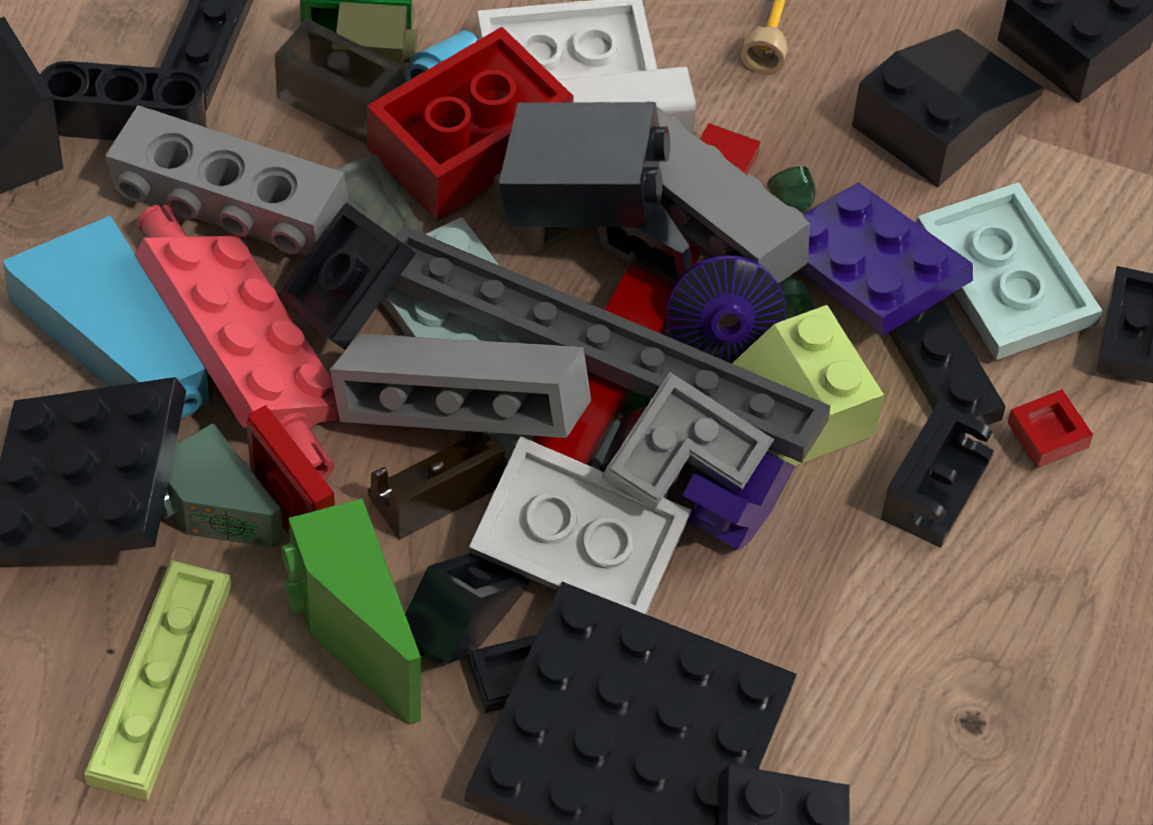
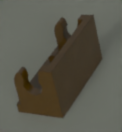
[368,431,505,540]

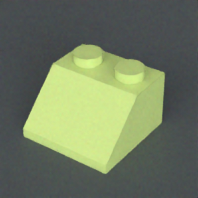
[732,305,884,466]

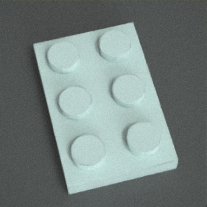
[916,182,1102,360]

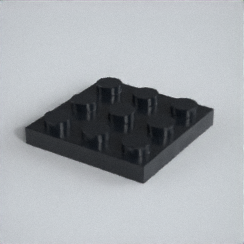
[0,377,186,566]

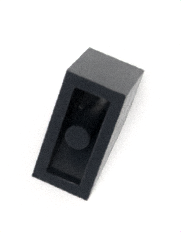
[405,553,530,664]

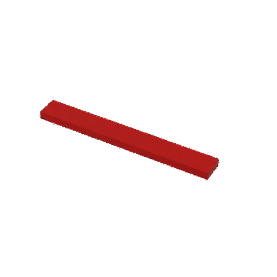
[532,123,761,466]

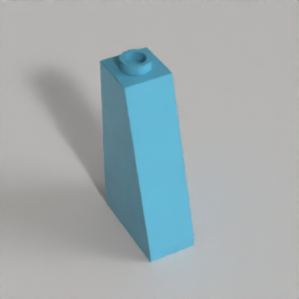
[2,215,210,418]

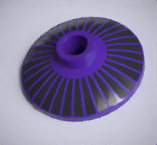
[667,255,786,364]

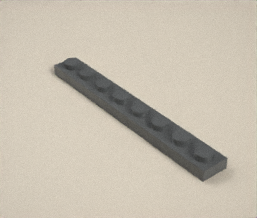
[392,226,831,463]

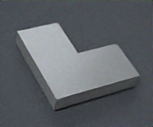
[602,372,774,510]

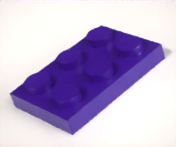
[798,182,973,336]

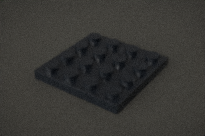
[464,581,797,825]

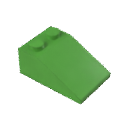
[281,498,421,724]

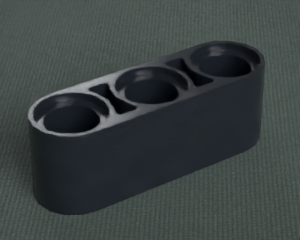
[40,61,207,141]

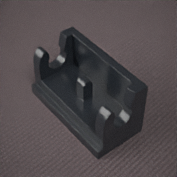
[881,399,994,548]

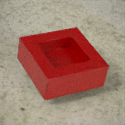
[1007,389,1093,468]

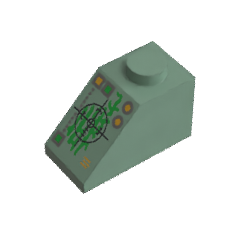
[162,423,283,548]

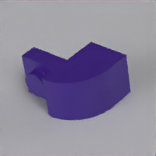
[682,451,795,550]

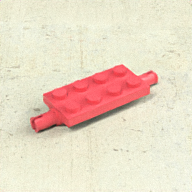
[134,205,340,480]

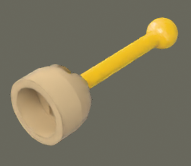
[741,0,787,74]

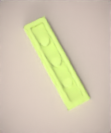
[84,560,231,801]

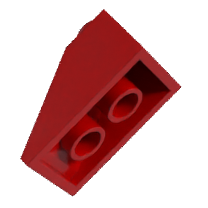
[366,27,574,221]

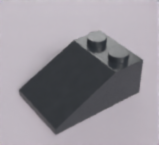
[852,29,1044,187]

